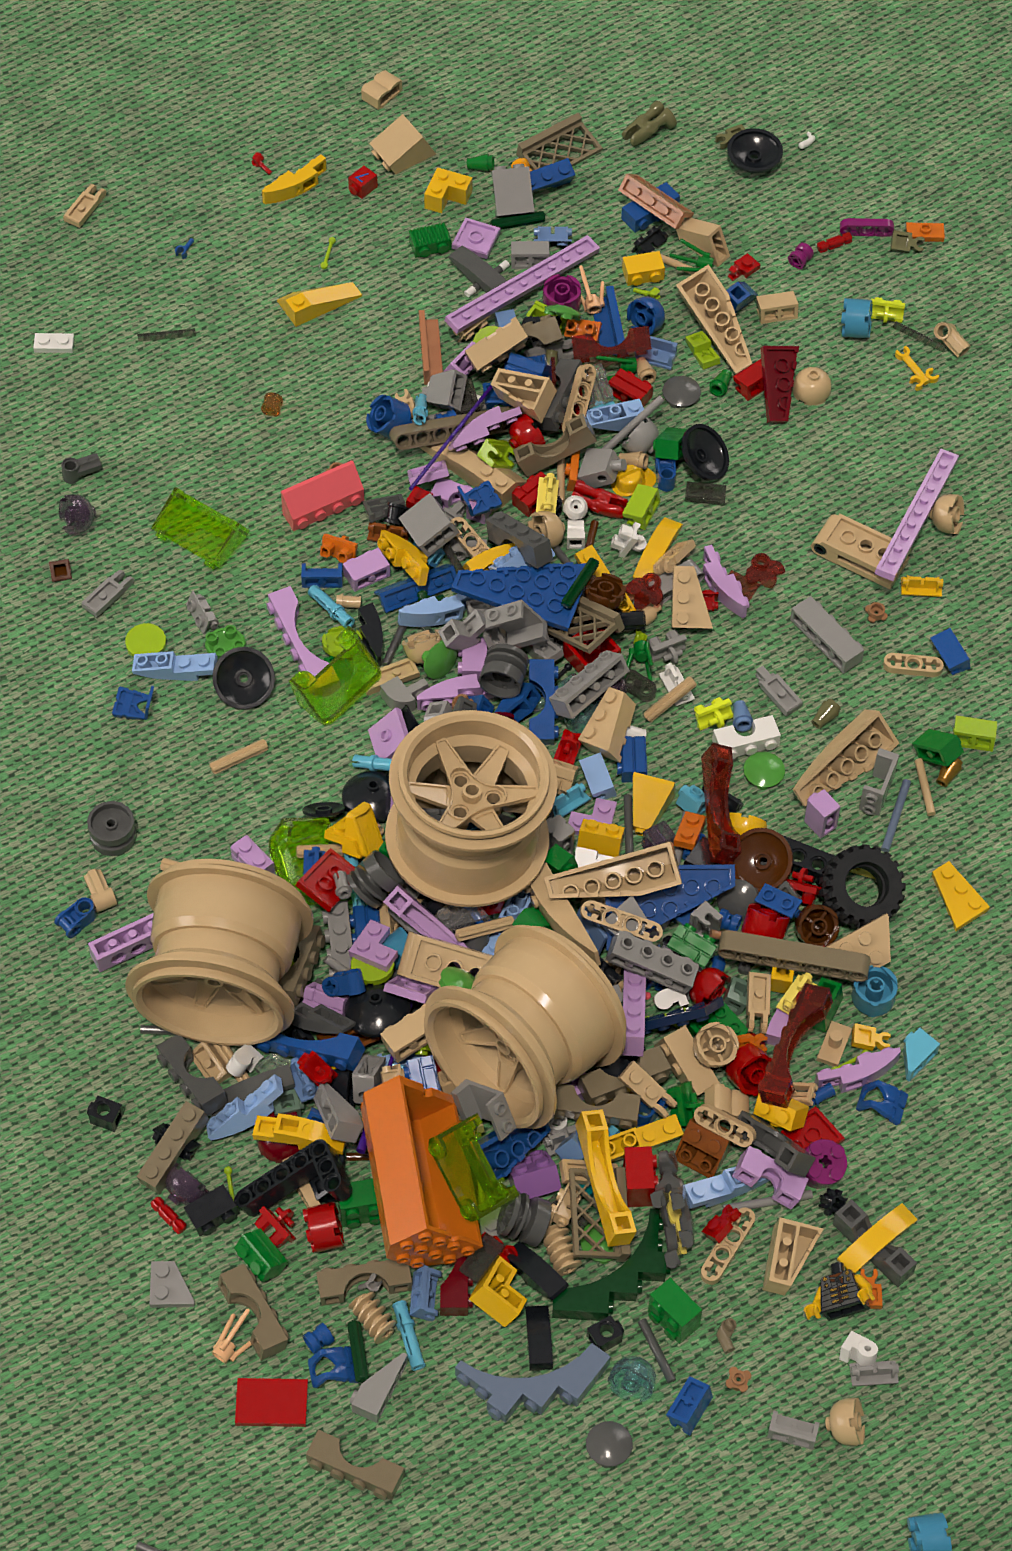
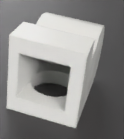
[567,520,585,549]
[653,988,689,1010]
[226,1044,264,1077]
[839,1331,878,1366]

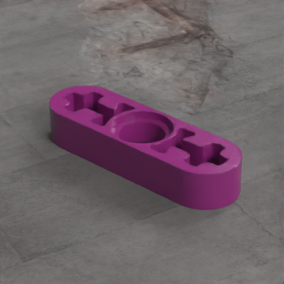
[840,218,894,237]

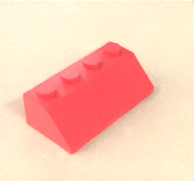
[281,460,364,531]

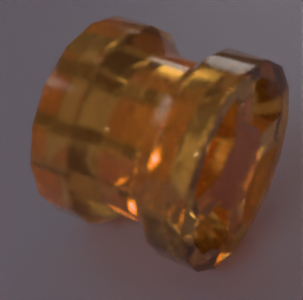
[261,392,283,417]

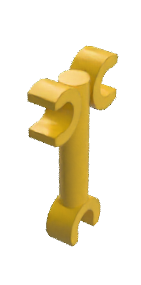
[895,346,939,391]

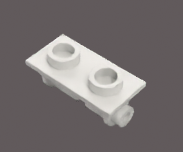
[659,663,695,706]

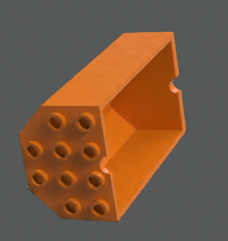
[360,1075,483,1268]

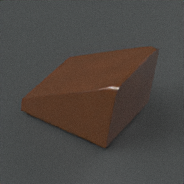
[49,559,72,582]

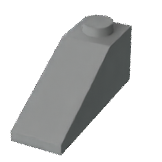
[313,1082,364,1143]
[350,1353,408,1423]

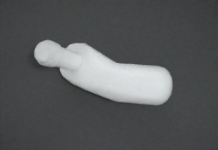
[798,132,815,149]

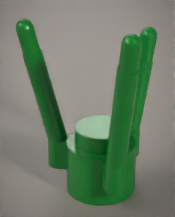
[669,239,714,272]
[596,353,637,383]
[621,640,653,683]

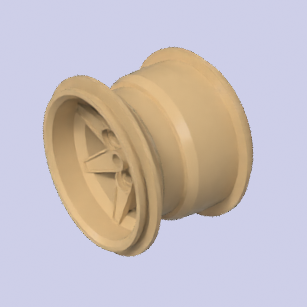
[385,710,557,907]
[125,859,314,1046]
[424,925,626,1129]

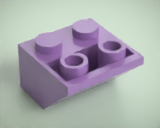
[507,1150,562,1199]

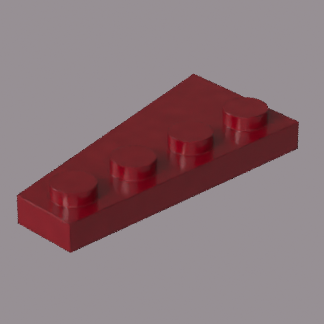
[760,346,799,423]

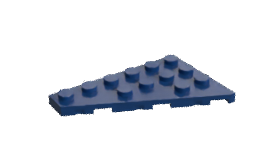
[451,562,586,632]
[605,864,735,951]

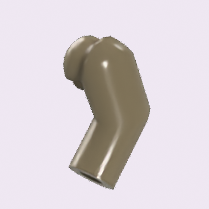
[716,1318,737,1354]

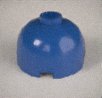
[627,296,665,335]

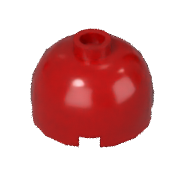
[509,414,546,449]
[689,967,731,1005]

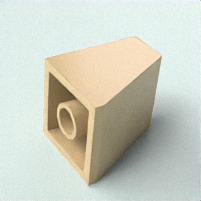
[369,114,436,174]

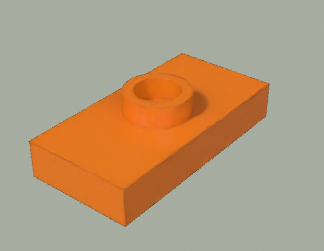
[905,222,945,242]
[564,450,580,491]

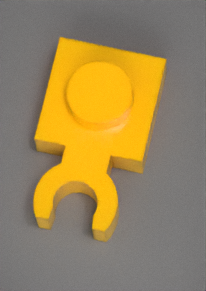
[851,1023,891,1051]

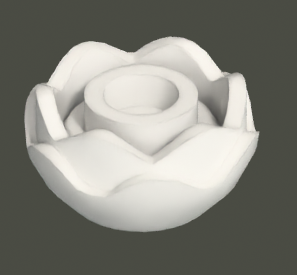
[563,495,588,520]

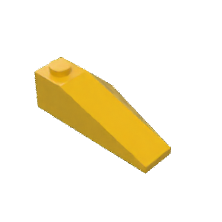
[277,282,362,327]

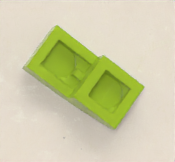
[685,331,721,370]

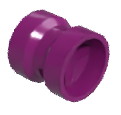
[788,243,814,269]

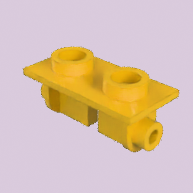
[901,575,943,597]

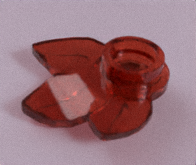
[746,553,785,588]
[626,573,663,610]

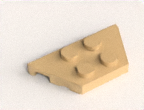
[826,913,891,983]

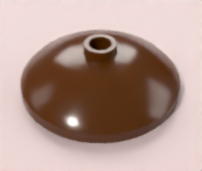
[729,828,793,892]

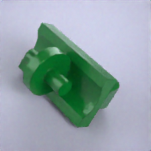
[667,1081,704,1126]

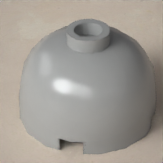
[621,417,659,454]

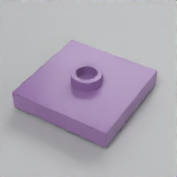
[452,217,500,259]
[407,460,449,485]
[368,708,408,759]
[383,975,440,1004]

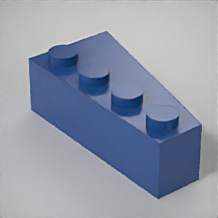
[464,1123,551,1191]

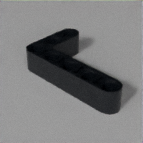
[234,1139,352,1217]

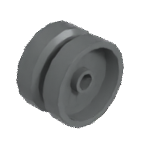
[87,801,137,856]

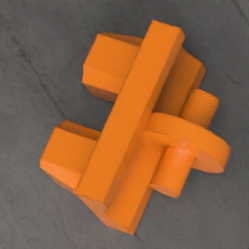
[564,319,602,342]
[320,533,358,563]

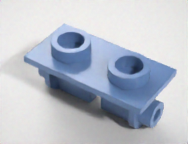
[534,226,572,246]
[290,1057,318,1103]

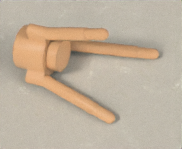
[579,265,605,314]
[211,1309,252,1363]

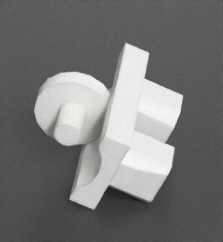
[611,522,647,558]

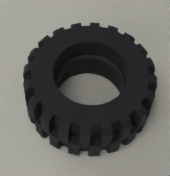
[819,844,906,930]

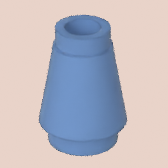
[733,700,753,732]

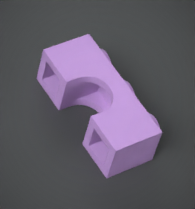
[431,478,493,524]
[732,1146,809,1209]

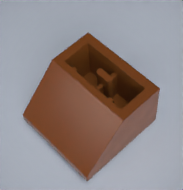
[675,1117,735,1178]

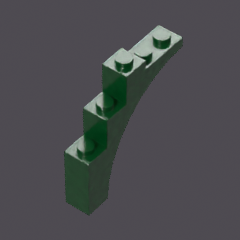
[552,1208,671,1321]

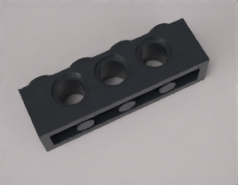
[761,835,835,887]

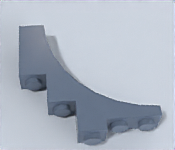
[455,1343,611,1423]

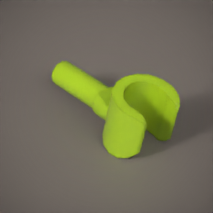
[633,287,660,299]
[633,629,648,644]

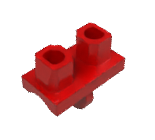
[553,729,582,765]
[786,867,822,905]
[297,1050,338,1087]
[254,1206,297,1248]

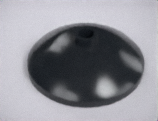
[727,128,783,173]
[681,424,729,481]
[212,647,275,709]
[342,771,391,822]
[344,982,411,1037]

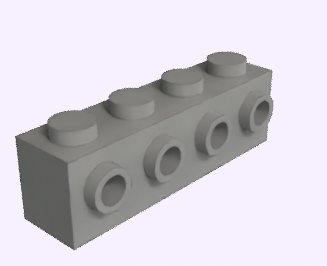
[790,596,864,674]
[549,650,630,719]
[322,900,352,977]
[605,930,699,994]

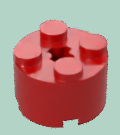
[741,903,790,940]
[726,1043,778,1096]
[303,1202,344,1253]

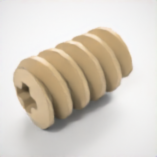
[543,1224,582,1276]
[349,1292,396,1344]

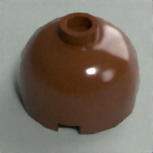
[585,573,626,611]
[795,904,839,946]

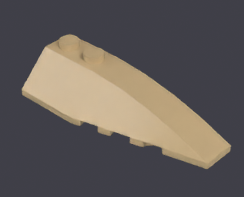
[676,264,753,374]
[419,442,526,508]
[793,709,899,806]
[544,842,682,898]
[524,862,601,966]

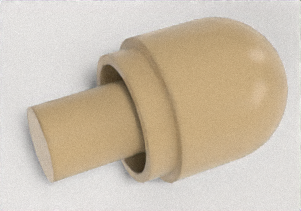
[641,603,662,626]

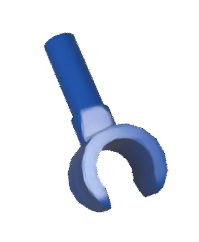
[175,238,194,259]

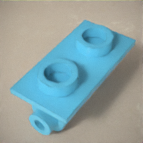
[552,783,591,817]

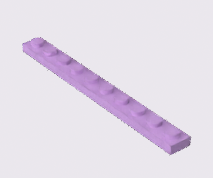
[444,235,600,334]
[875,449,959,581]

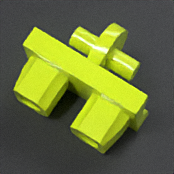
[871,297,905,323]
[694,697,733,731]

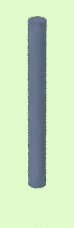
[881,779,911,852]

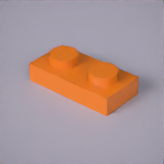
[673,811,706,850]

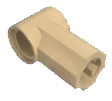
[934,322,971,358]
[84,869,117,913]

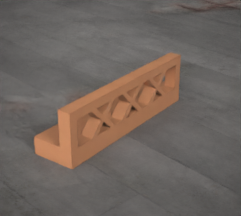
[618,174,694,229]
[419,310,443,385]

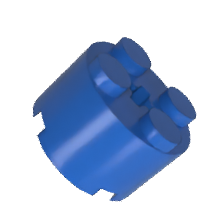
[366,395,413,439]

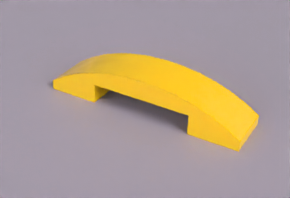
[633,517,683,584]
[837,1203,918,1274]

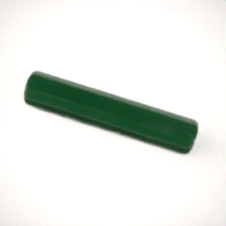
[490,211,545,230]
[561,558,599,609]
[347,1320,369,1384]

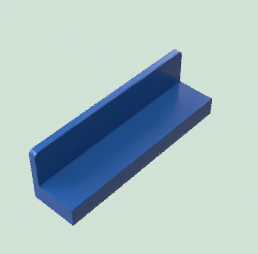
[593,286,626,356]
[374,564,457,613]

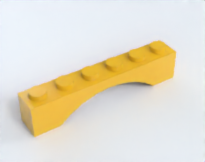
[575,1109,637,1247]

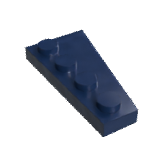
[645,996,725,1034]

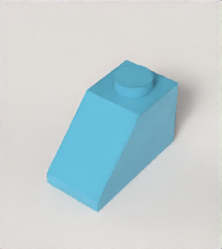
[903,1028,940,1082]

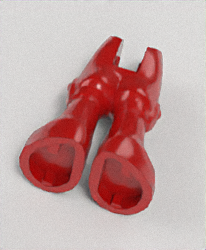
[572,479,628,519]

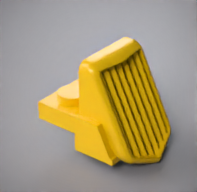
[324,801,383,859]

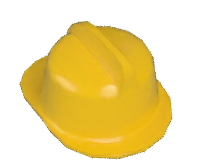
[611,464,656,497]

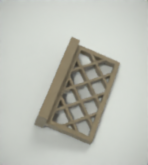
[516,113,603,171]
[547,596,625,654]
[568,1167,631,1262]

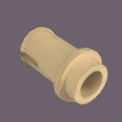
[336,593,361,608]

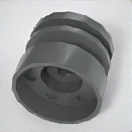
[478,644,529,698]
[347,850,405,909]
[496,1189,552,1247]

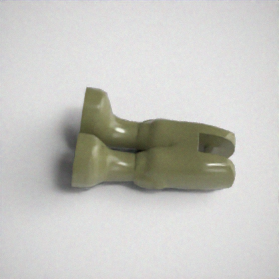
[622,101,677,146]

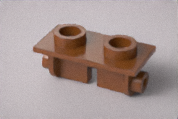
[367,521,409,542]

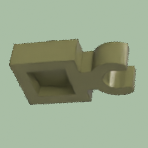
[715,124,745,149]
[890,230,925,253]

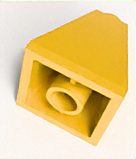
[633,772,676,837]

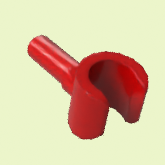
[252,152,272,175]

